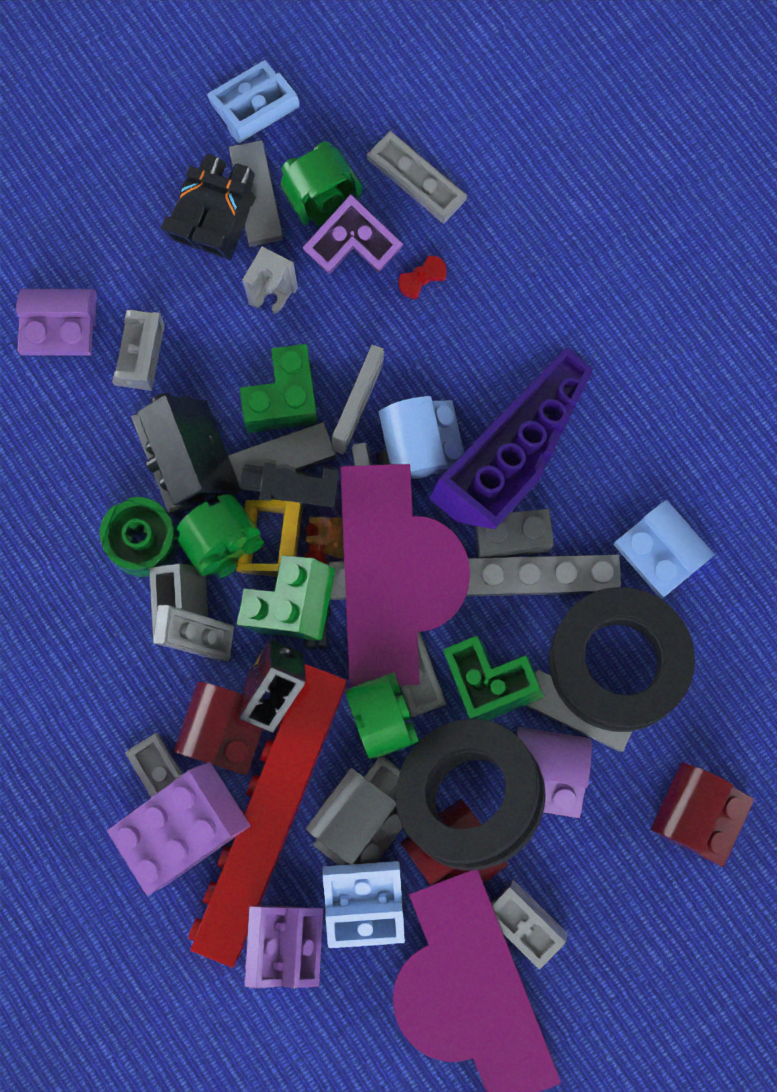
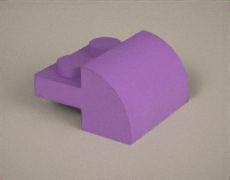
[16,289,97,356]
[516,726,592,818]
[245,905,323,988]

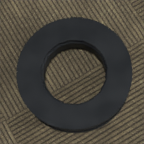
[549,587,695,732]
[396,719,546,870]

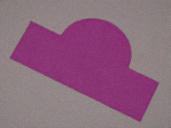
[340,464,470,688]
[393,870,561,1092]

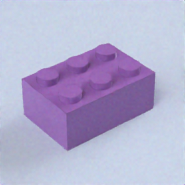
[107,762,251,896]

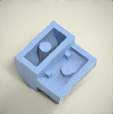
[207,60,299,143]
[379,396,464,479]
[613,500,715,599]
[323,861,405,948]

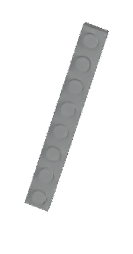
[329,555,621,600]

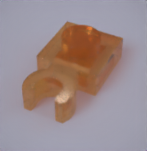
[306,517,344,560]

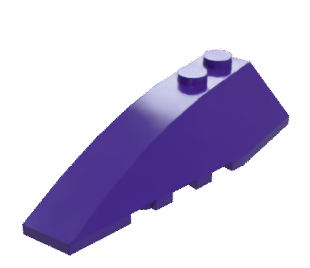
[429,347,593,529]

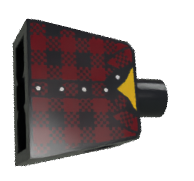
[239,640,306,732]

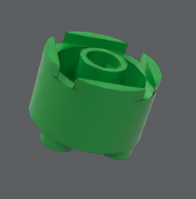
[281,141,362,226]
[175,494,264,578]
[99,497,179,577]
[345,672,419,760]

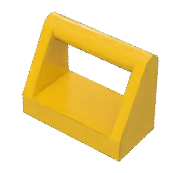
[236,500,303,577]

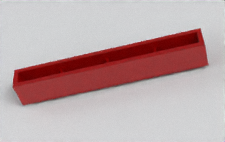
[188,664,348,968]

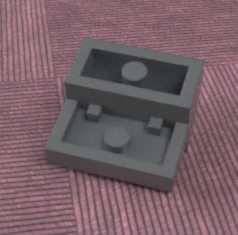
[305,768,403,866]

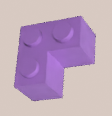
[303,195,403,275]

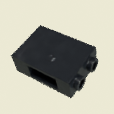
[138,393,242,506]

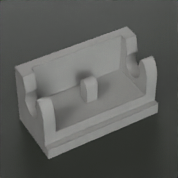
[242,247,298,313]
[112,310,165,391]
[491,880,568,970]

